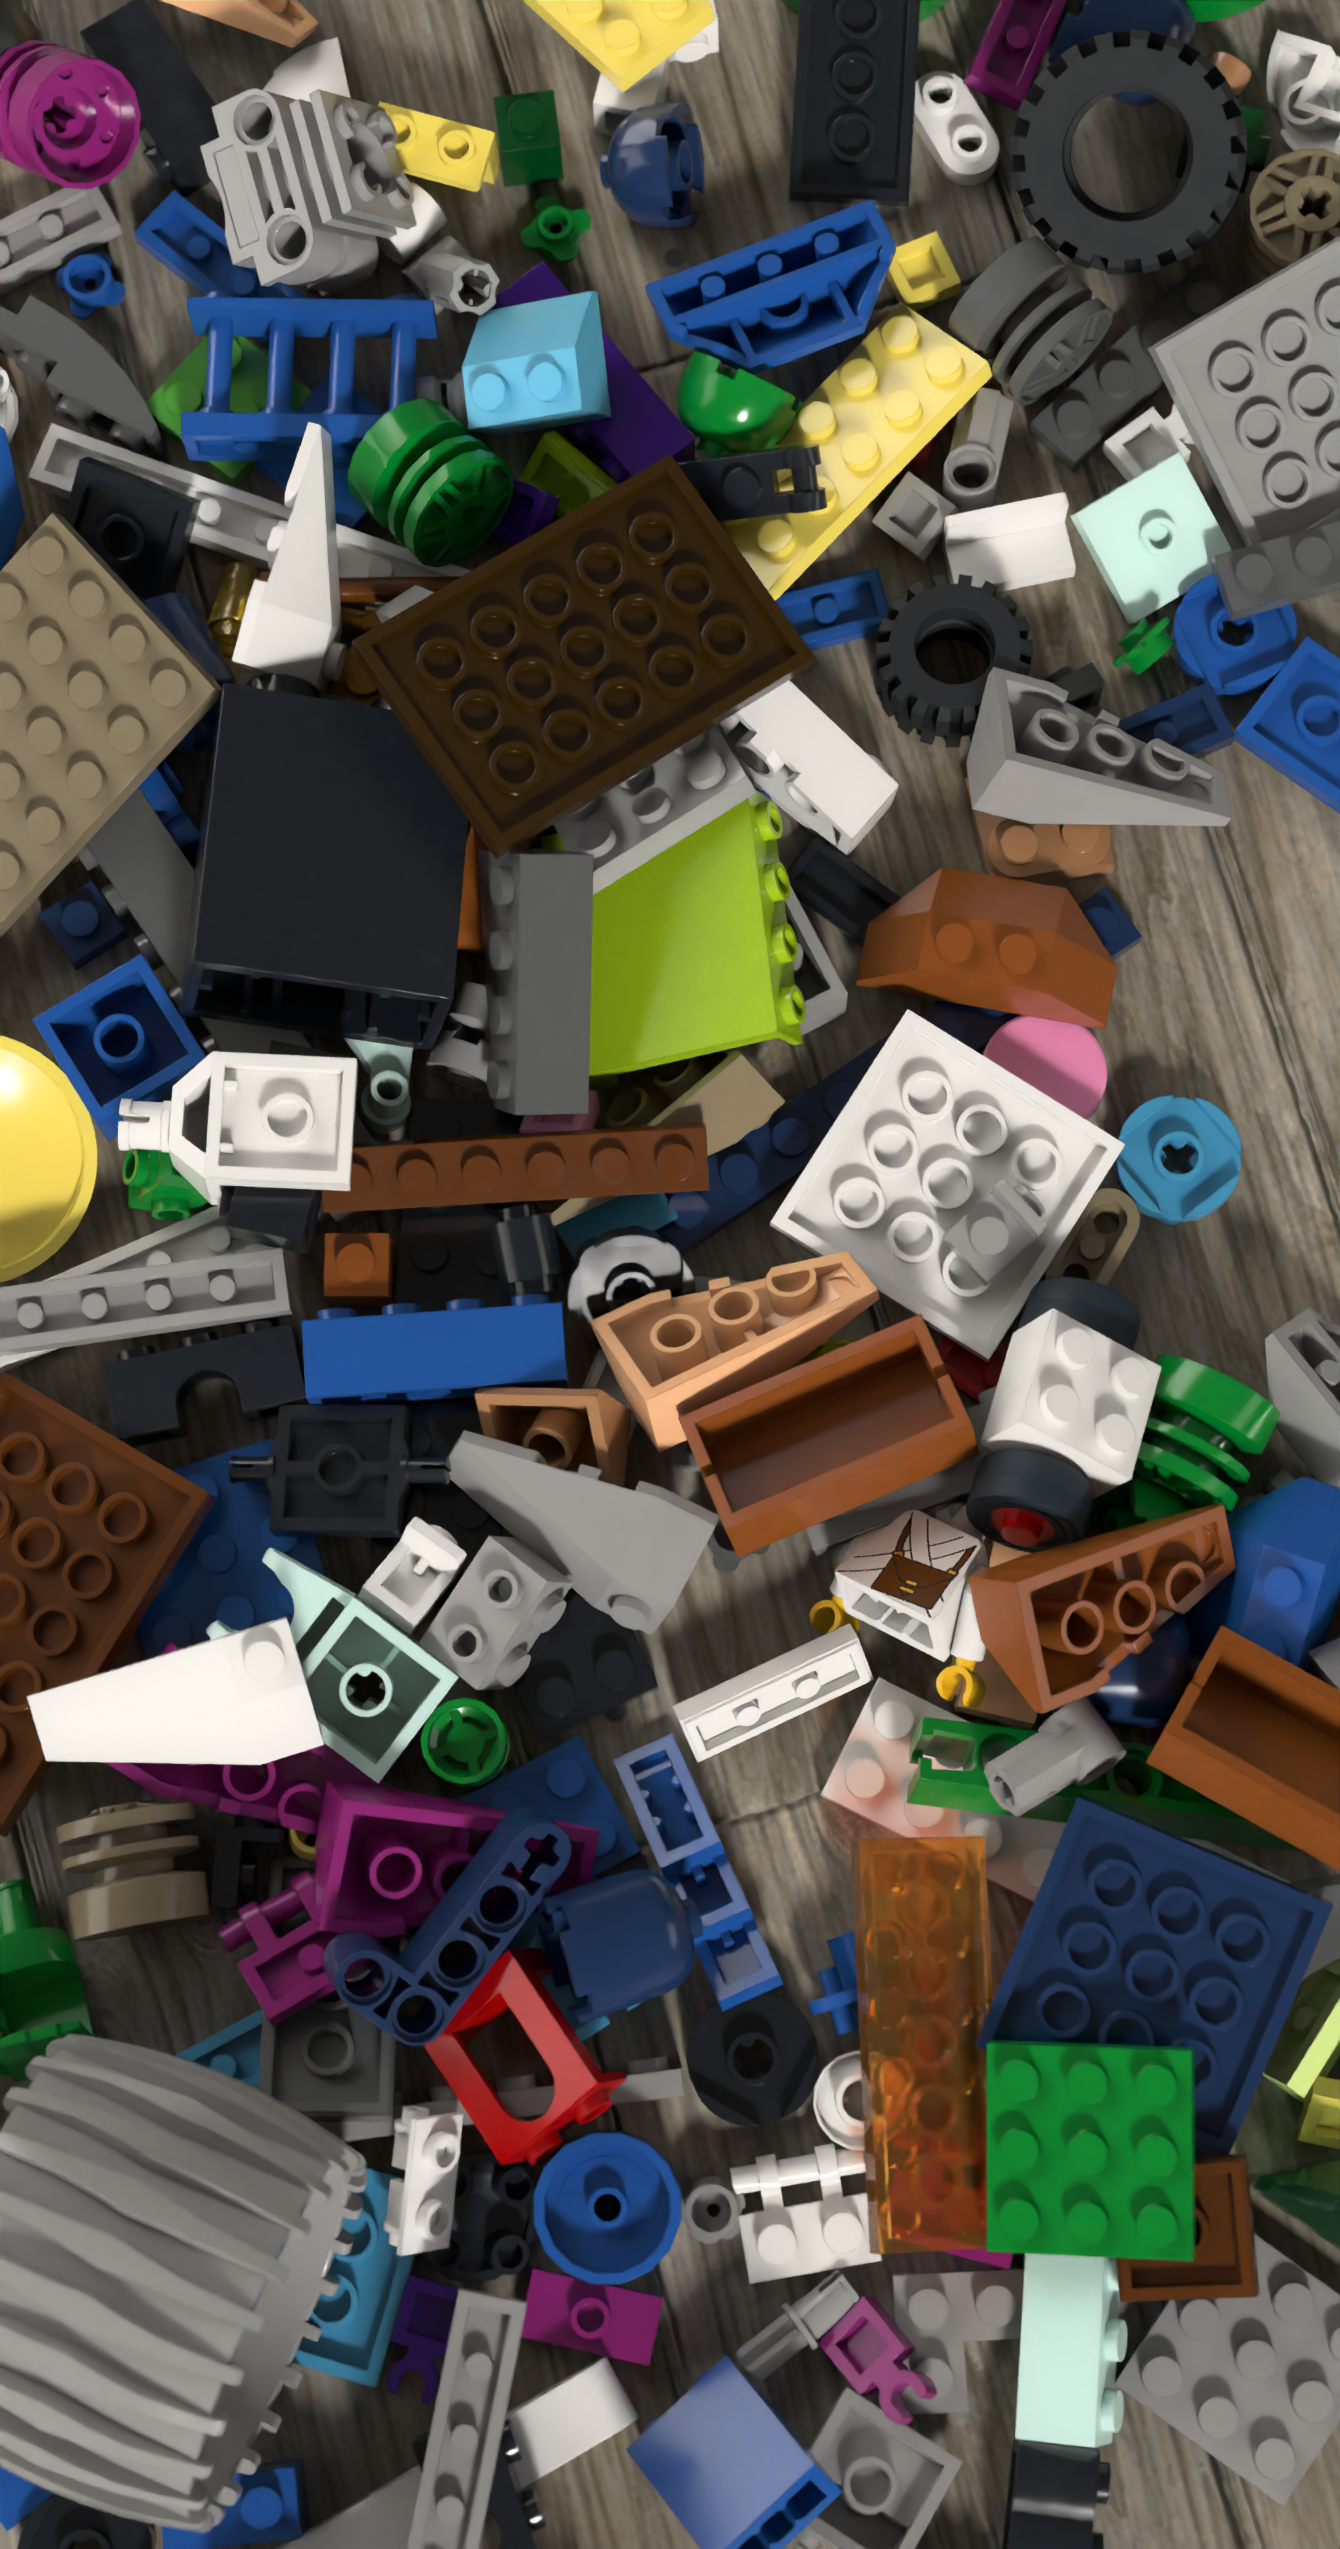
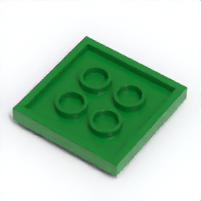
[986,2040,1196,2261]

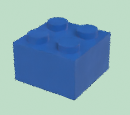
[32,954,206,1142]

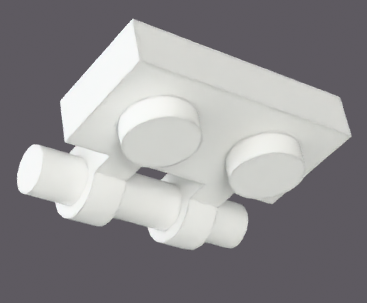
[730,2143,882,2284]

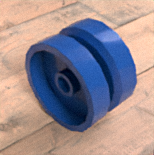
[533,2130,682,2284]

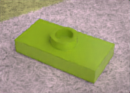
[518,430,618,518]

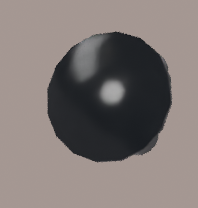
[422,2148,537,2284]

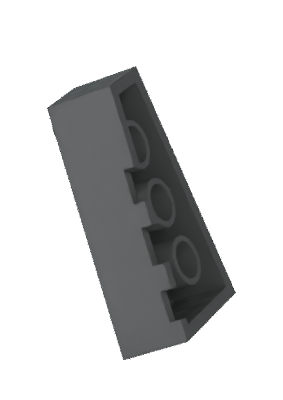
[477,848,594,1115]

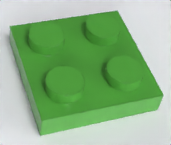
[145,336,313,488]

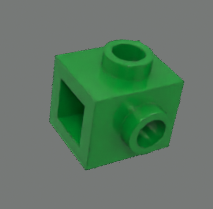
[122,1149,208,1221]

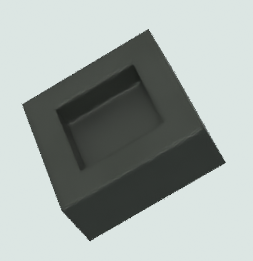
[1044,662,1105,711]

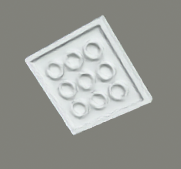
[770,1009,1125,1362]

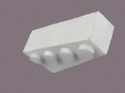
[717,680,899,857]

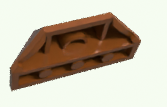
[856,867,1117,1030]

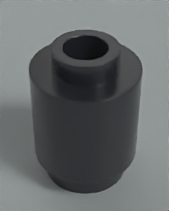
[487,1203,563,1300]

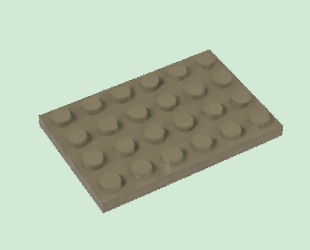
[0,513,222,938]

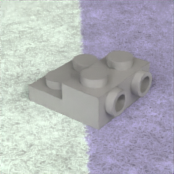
[791,2387,963,2549]

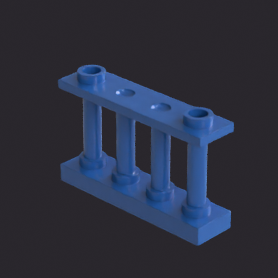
[181,291,438,463]

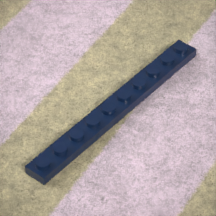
[621,887,1142,1295]

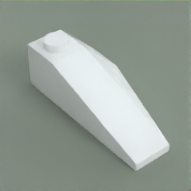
[232,422,347,692]
[27,1617,324,1765]

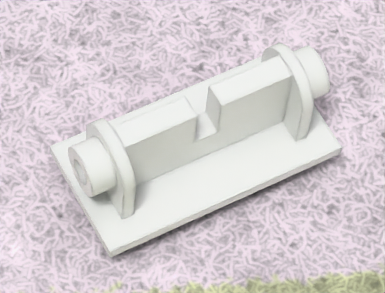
[383,2106,464,2256]

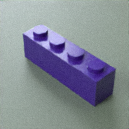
[489,261,695,484]

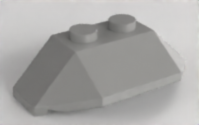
[1265,1307,1340,1487]

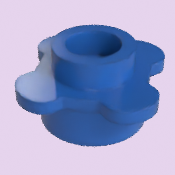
[55,252,126,320]

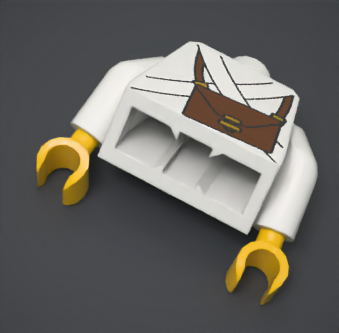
[809,1505,990,1708]

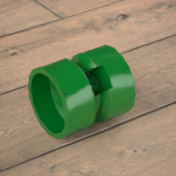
[421,1698,512,1790]

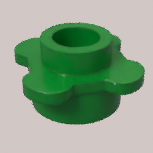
[521,196,591,263]
[1112,616,1174,675]

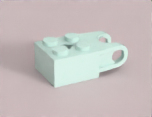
[206,1547,459,1783]

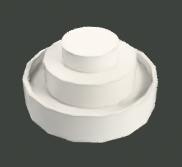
[813,2051,911,2151]

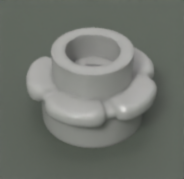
[682,2176,746,2244]

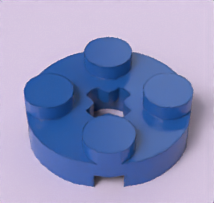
[1171,574,1297,697]

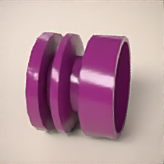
[0,40,141,189]

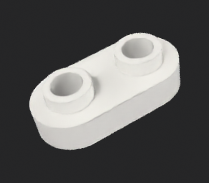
[913,71,999,186]

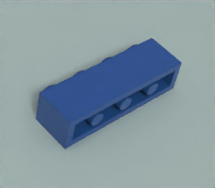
[302,1294,569,1405]

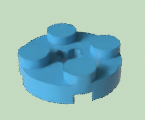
[1113,1095,1242,1226]

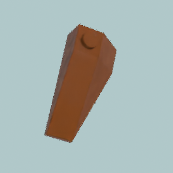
[968,1504,1236,1713]

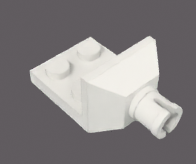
[118,1051,358,1205]

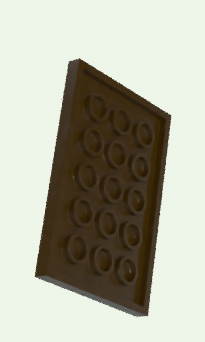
[351,454,815,859]

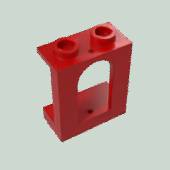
[423,1948,627,2166]

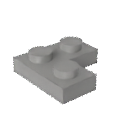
[891,2267,1025,2414]

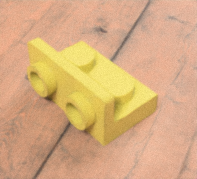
[378,101,501,192]

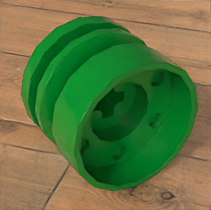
[347,398,514,568]
[1133,1354,1280,1515]

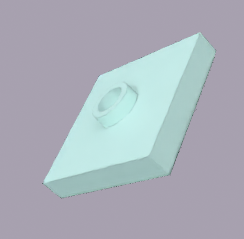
[1070,452,1232,624]

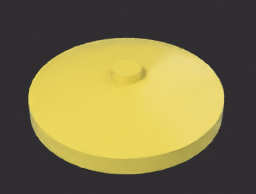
[0,1035,97,1283]

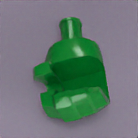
[0,1879,94,2082]

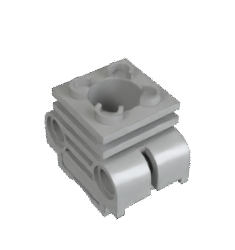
[200,88,417,299]

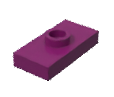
[521,2267,664,2366]

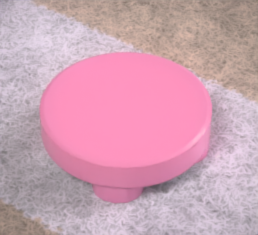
[983,1015,1107,1121]

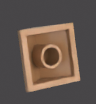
[474,1387,632,1487]

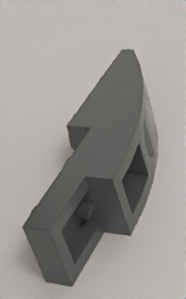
[0,295,166,461]

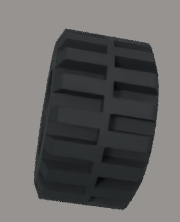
[874,574,1033,747]

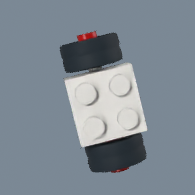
[966,1277,1162,1553]

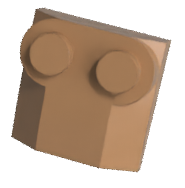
[964,777,1115,885]

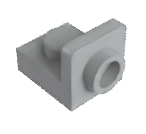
[942,1179,1047,1286]

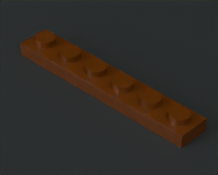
[321,1123,710,1213]

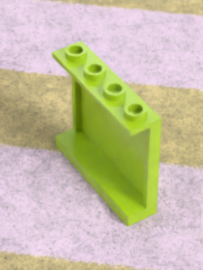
[541,790,806,1090]

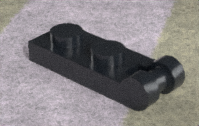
[676,443,828,522]

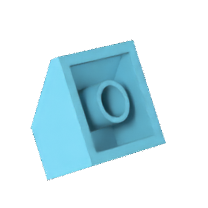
[462,291,611,436]

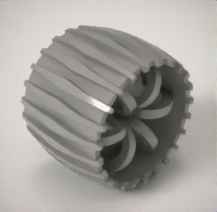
[0,2034,367,2532]

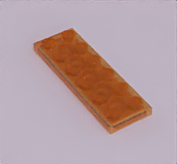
[850,1836,993,2254]

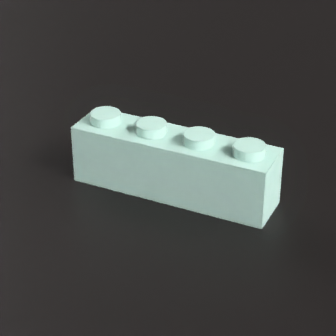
[1015,2253,1127,2448]

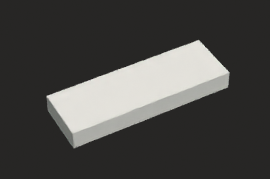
[672,1623,874,1763]

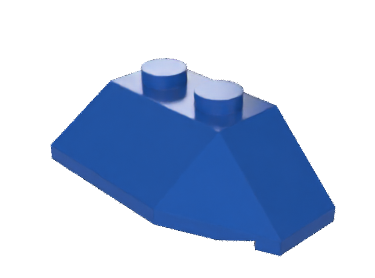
[645,199,896,375]
[1186,1476,1340,1677]

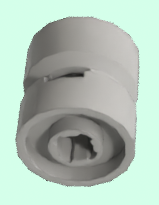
[426,982,491,1096]

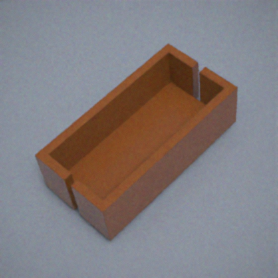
[678,1313,980,1558]
[1146,1625,1340,1871]

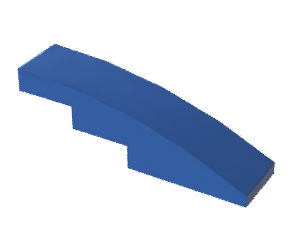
[613,1733,783,2012]

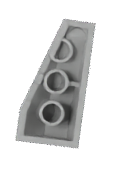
[966,667,1231,826]
[448,1430,720,1636]

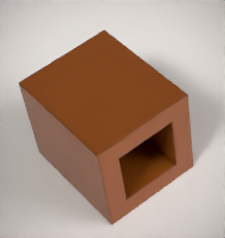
[324,1233,396,1311]

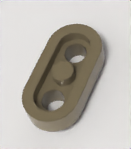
[1043,1188,1140,1286]

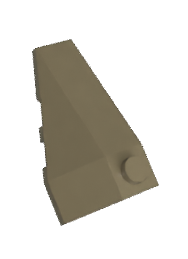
[537,1046,785,1226]

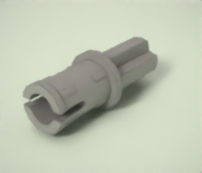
[736,2269,860,2382]

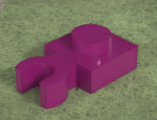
[818,2296,937,2424]

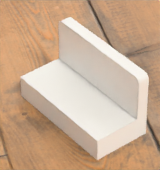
[941,492,1076,592]

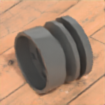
[948,236,1113,406]

